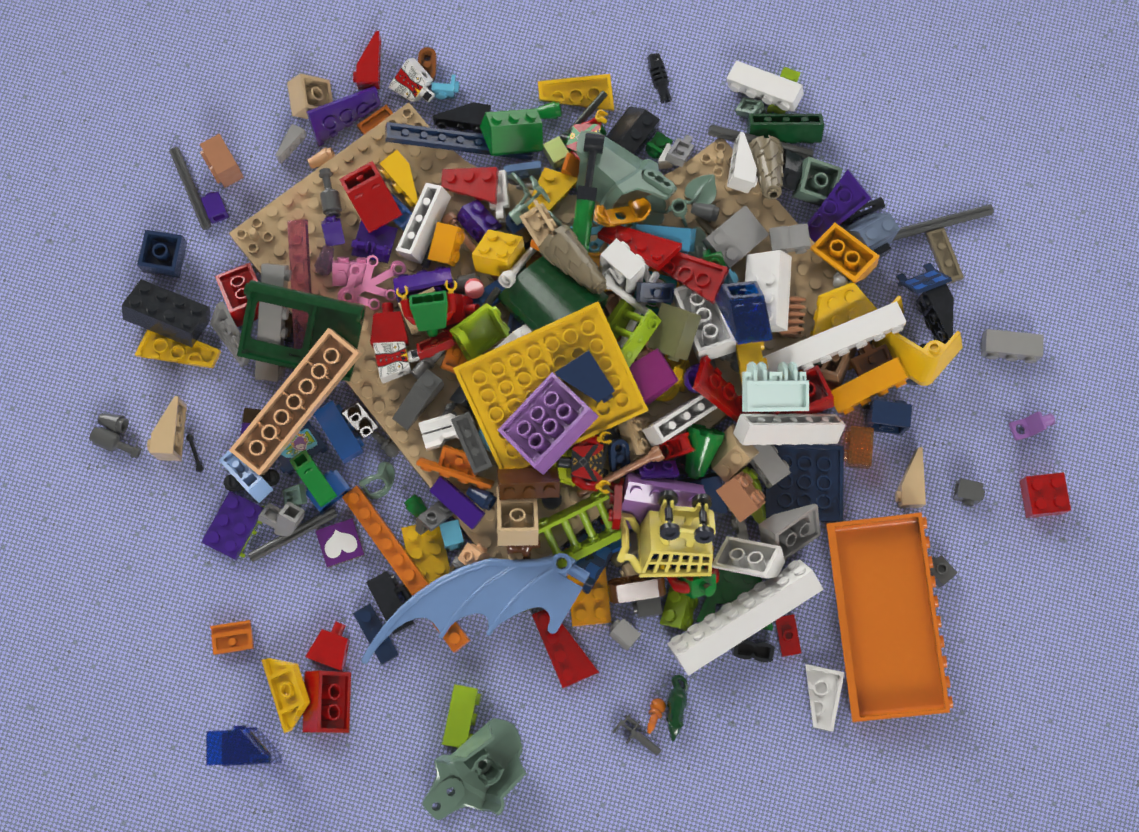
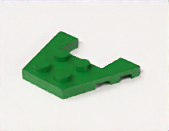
[696,569,773,631]

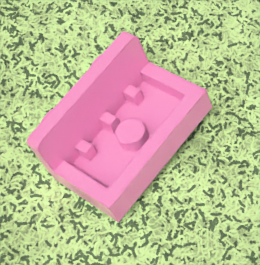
[332,257,373,287]

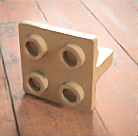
[519,199,558,249]
[618,417,654,462]

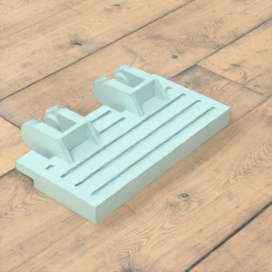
[742,362,809,412]

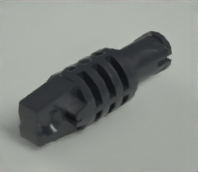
[647,53,672,104]

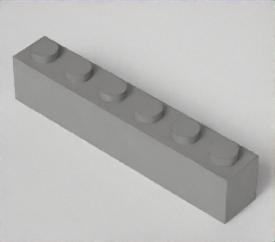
[255,263,291,381]

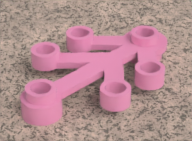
[338,255,406,310]

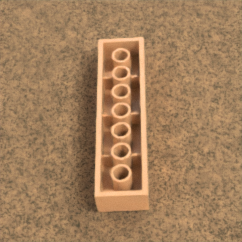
[229,328,362,475]

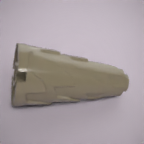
[748,136,784,199]
[539,225,607,294]

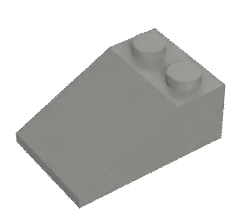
[702,205,769,269]
[759,504,821,560]

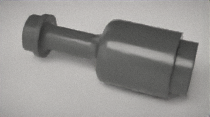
[319,168,342,218]
[89,427,142,459]

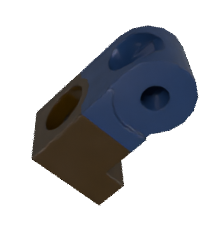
[506,215,533,250]

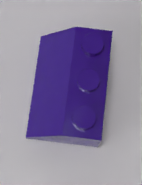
[393,267,456,303]

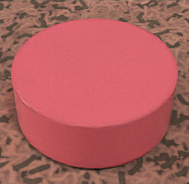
[464,278,484,299]

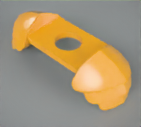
[594,197,651,227]

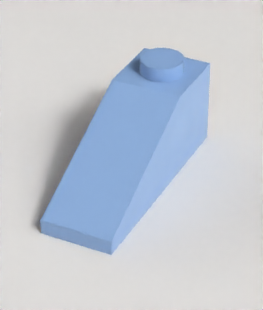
[219,451,273,503]

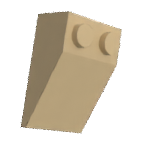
[147,396,187,461]

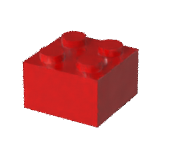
[1019,472,1071,518]

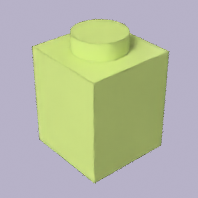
[543,136,569,169]

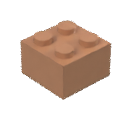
[200,134,244,188]
[716,471,766,522]

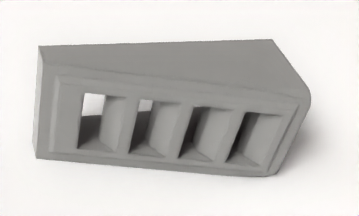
[276,124,307,164]

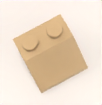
[287,73,333,119]
[711,424,759,483]

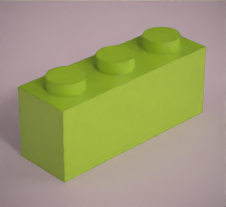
[442,684,481,748]

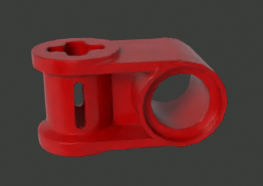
[658,432,695,460]

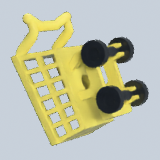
[617,490,716,577]

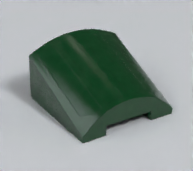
[497,256,609,332]

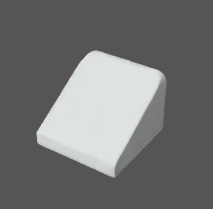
[658,143,673,169]

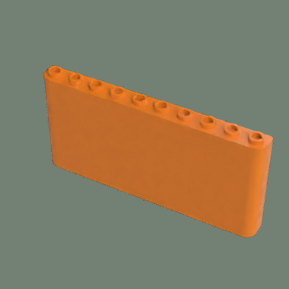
[826,512,953,722]

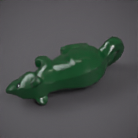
[666,675,688,741]

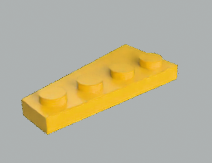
[537,74,614,111]

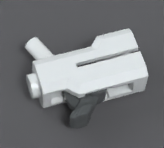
[418,403,474,451]

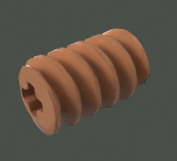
[779,296,806,339]

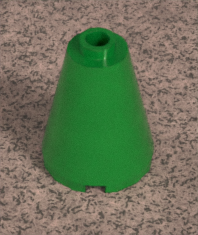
[685,424,725,480]

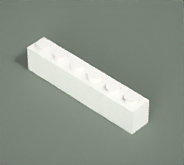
[733,414,846,446]

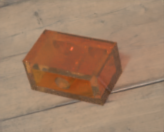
[843,425,874,469]

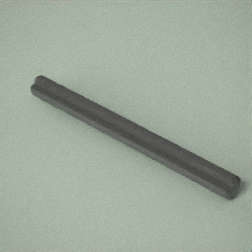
[708,125,814,159]
[893,204,994,241]

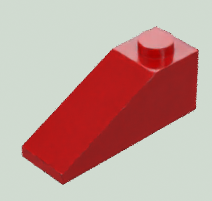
[353,31,381,89]

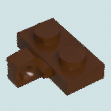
[850,341,893,377]

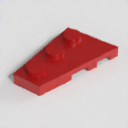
[441,167,499,205]

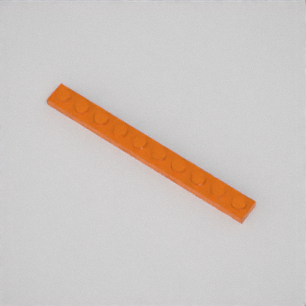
[342,485,471,653]

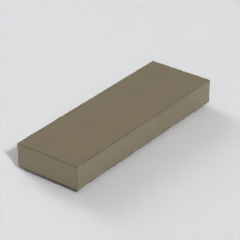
[925,227,964,284]

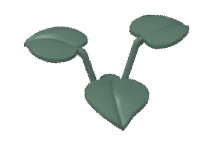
[507,172,563,227]
[642,174,717,259]

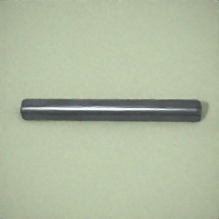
[169,147,212,230]
[248,507,337,562]

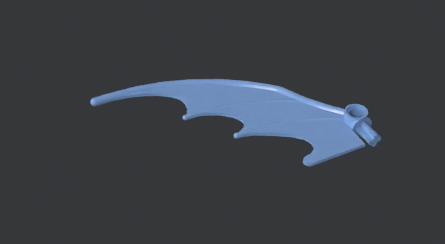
[361,553,590,664]

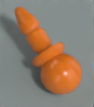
[647,698,666,734]

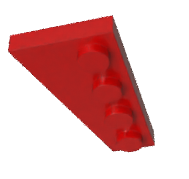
[597,225,682,271]
[660,252,729,304]
[693,355,757,422]
[532,609,599,688]

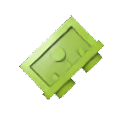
[660,586,698,632]

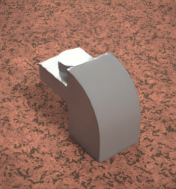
[258,502,305,536]

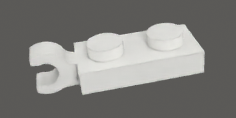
[489,170,510,223]

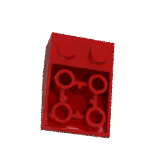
[339,161,402,233]

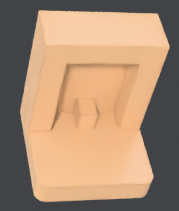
[458,542,490,566]

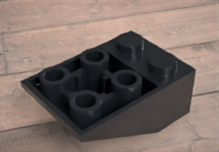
[916,284,954,344]

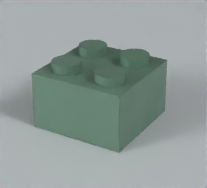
[792,157,843,206]

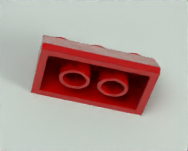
[302,670,351,733]

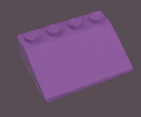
[498,372,599,475]
[622,472,706,529]

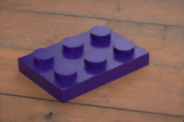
[201,491,264,561]

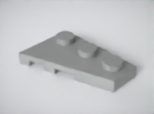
[209,301,250,367]

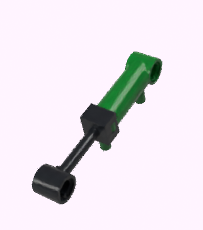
[572,133,605,254]

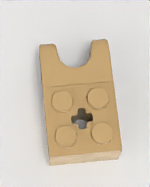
[496,483,538,546]

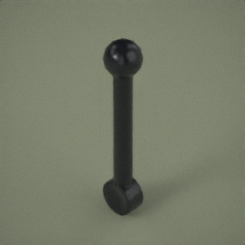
[186,434,204,472]

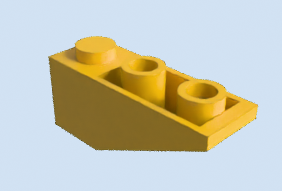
[379,150,418,208]

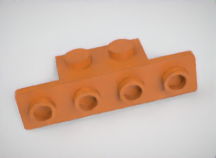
[416,445,495,490]

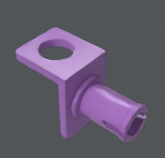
[1009,411,1055,441]

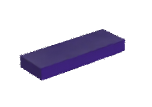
[429,476,486,529]

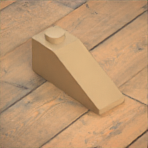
[895,447,926,508]

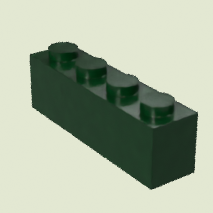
[746,114,825,144]

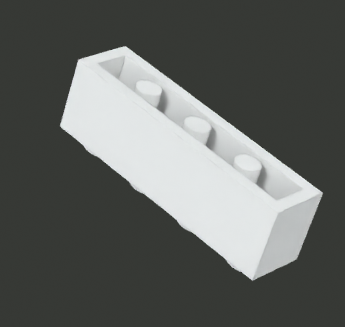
[726,60,804,112]
[396,183,451,264]
[642,393,718,447]

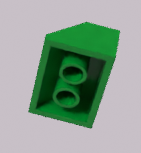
[480,108,543,156]

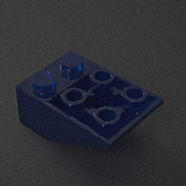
[715,281,773,344]

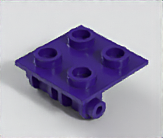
[351,220,398,264]

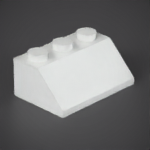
[712,536,785,578]

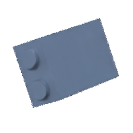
[843,213,900,250]

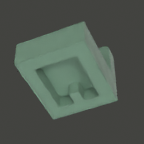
[735,97,767,117]
[282,484,307,508]

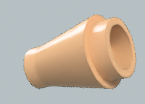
[307,147,335,169]

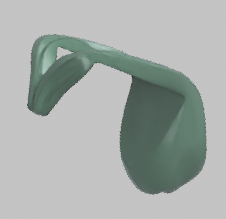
[359,461,395,500]

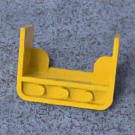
[872,295,963,386]

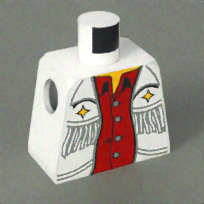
[388,58,435,103]
[373,342,420,384]

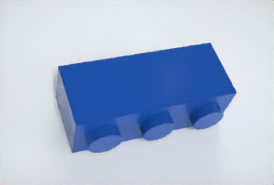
[314,400,364,464]

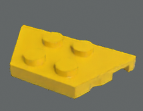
[810,282,877,337]
[261,658,310,733]

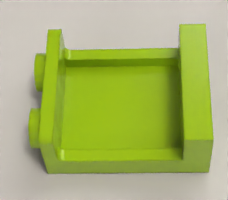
[449,303,510,361]

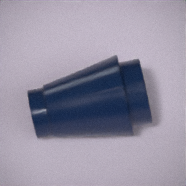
[466,485,497,511]

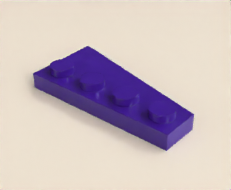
[306,86,381,147]
[807,169,872,243]

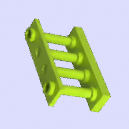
[607,298,662,367]
[538,490,621,569]

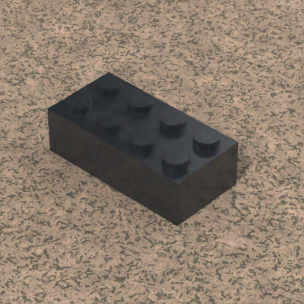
[122,279,210,348]

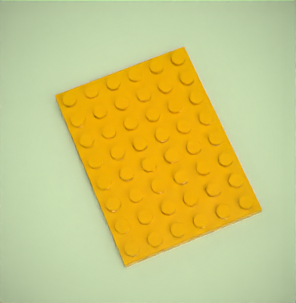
[453,301,649,469]

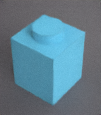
[439,519,464,551]

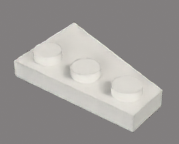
[805,664,845,732]

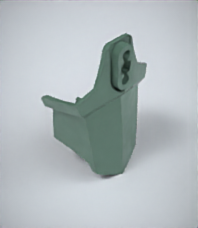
[575,131,677,210]
[422,718,527,820]

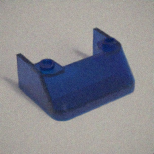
[206,725,282,766]

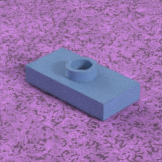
[503,161,541,179]

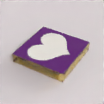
[315,518,365,568]

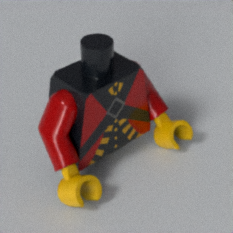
[556,431,612,494]

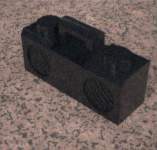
[366,571,417,636]

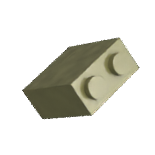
[647,303,702,362]

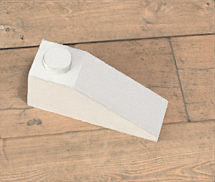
[727,132,758,194]

